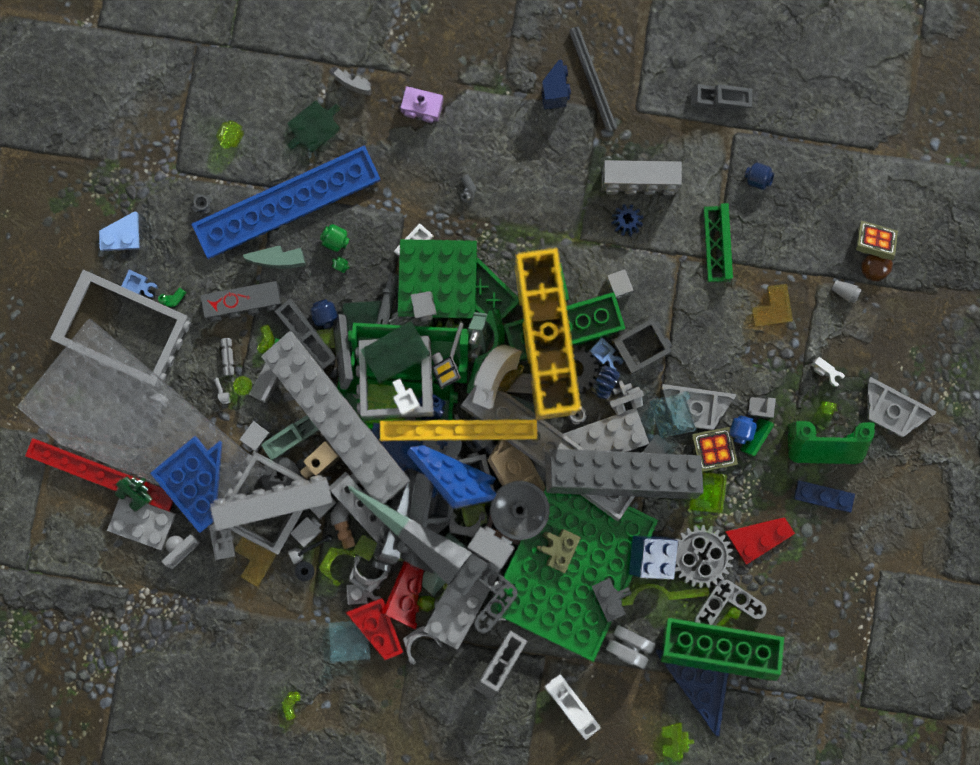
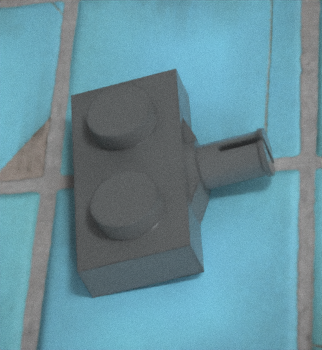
[592,578,631,622]

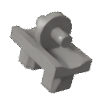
[607,380,644,415]
[209,524,235,560]

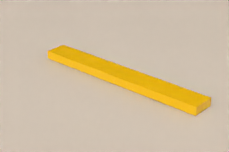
[380,420,537,441]

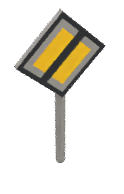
[432,322,463,389]

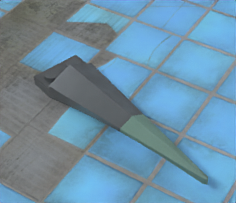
[348,486,488,597]

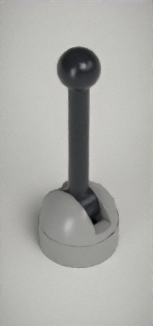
[288,534,333,565]

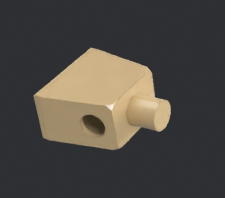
[300,441,341,480]

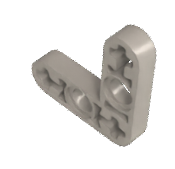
[694,580,766,625]

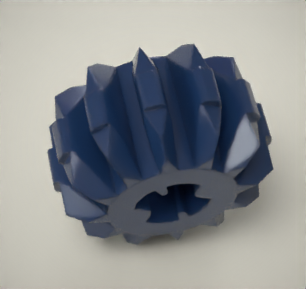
[611,204,643,237]
[591,365,620,400]

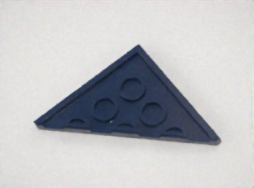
[655,649,728,737]

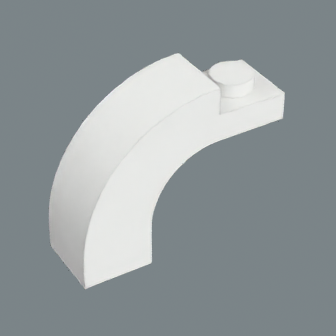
[473,345,522,409]
[545,675,601,740]

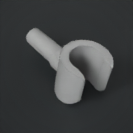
[214,378,230,404]

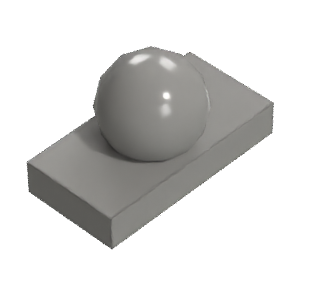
[162,534,200,569]

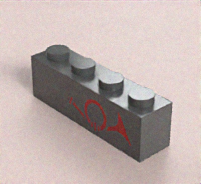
[201,281,282,322]

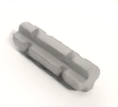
[221,338,234,376]

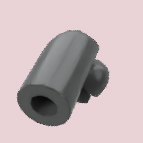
[460,174,476,203]

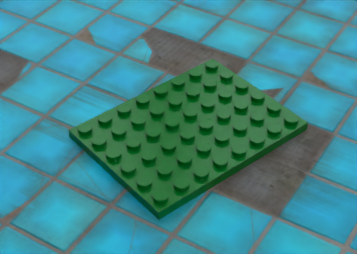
[490,487,658,662]

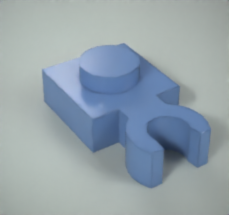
[121,270,158,298]
[589,338,623,370]

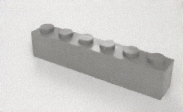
[210,475,332,531]

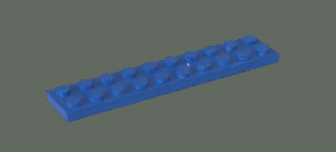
[192,145,381,259]

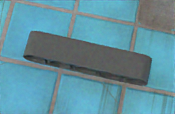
[374,468,420,564]

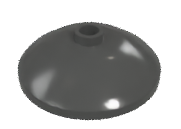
[491,481,549,540]

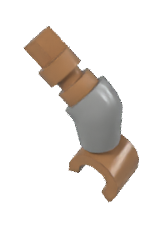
[330,501,355,549]

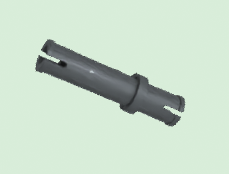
[376,273,399,325]

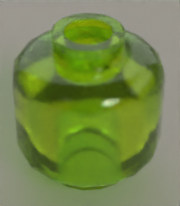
[216,120,244,149]

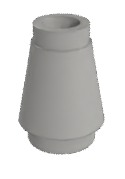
[832,280,862,303]

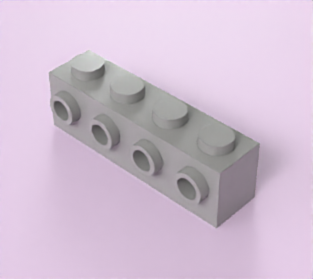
[329,472,385,543]

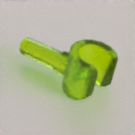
[716,607,741,626]

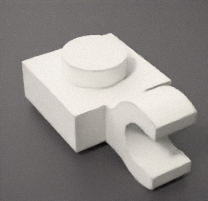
[812,357,845,387]
[393,379,420,416]

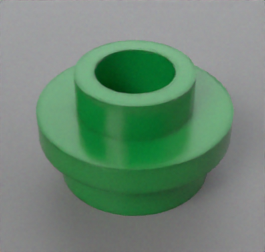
[332,257,350,273]

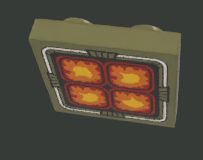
[856,221,898,260]
[692,427,738,472]

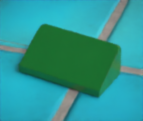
[740,418,774,457]

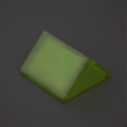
[689,472,727,514]

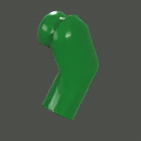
[158,287,187,307]

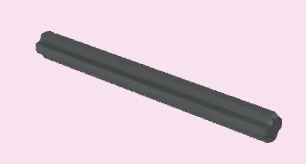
[570,26,617,132]

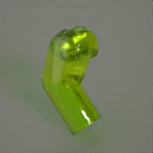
[257,325,275,353]
[282,691,301,720]

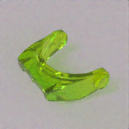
[319,547,357,586]

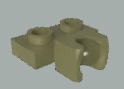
[537,529,581,573]

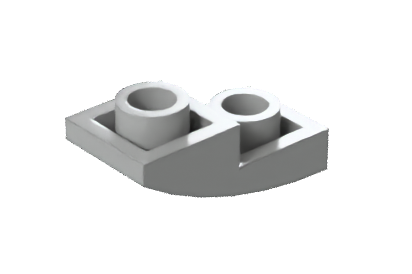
[333,68,372,96]

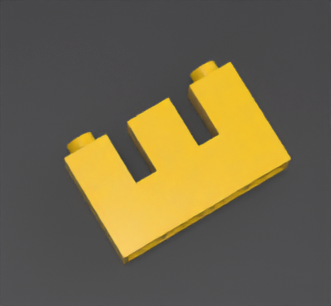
[514,249,580,420]

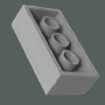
[602,160,682,195]

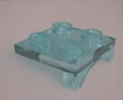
[649,391,696,438]
[329,621,370,662]

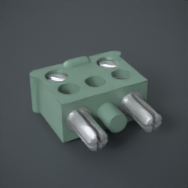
[468,312,492,358]

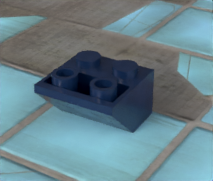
[541,60,571,110]

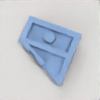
[99,212,139,251]

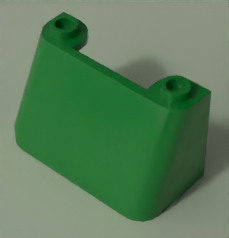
[788,421,875,464]

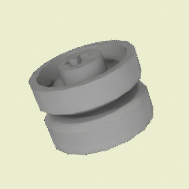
[606,625,656,669]

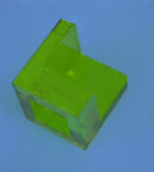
[462,503,488,527]

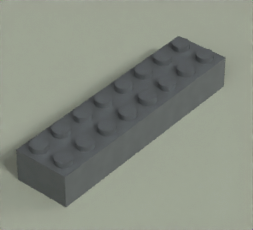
[545,448,703,499]

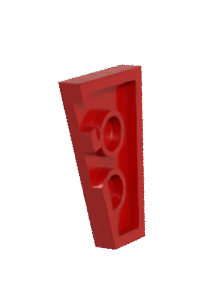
[725,517,795,564]
[382,561,424,630]
[345,598,403,660]

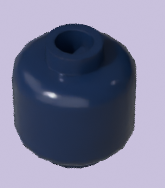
[745,162,774,190]
[310,299,338,329]

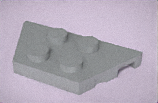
[867,377,936,438]
[662,384,736,430]

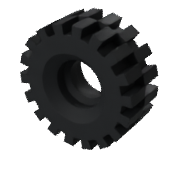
[571,345,598,394]

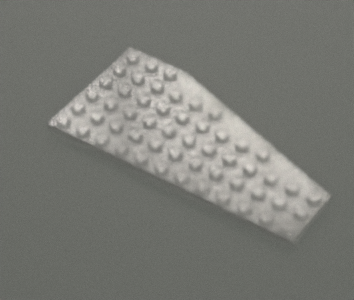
[17,319,267,500]

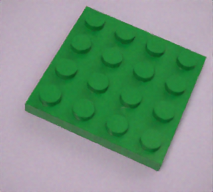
[398,239,478,319]

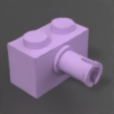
[401,86,443,123]

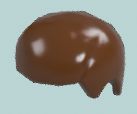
[862,254,893,281]

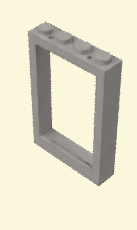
[50,270,191,388]

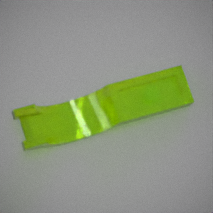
[622,584,709,606]

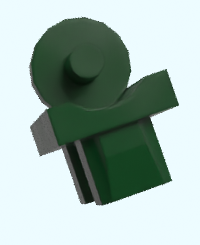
[115,476,153,512]

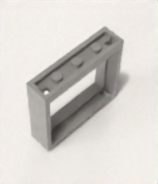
[356,336,433,421]
[224,451,309,554]

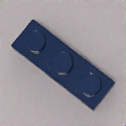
[793,481,855,513]

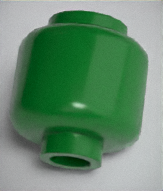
[320,224,349,252]

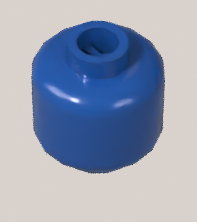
[730,415,757,444]

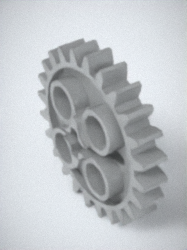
[675,525,734,588]

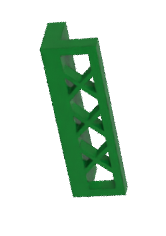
[703,203,733,282]

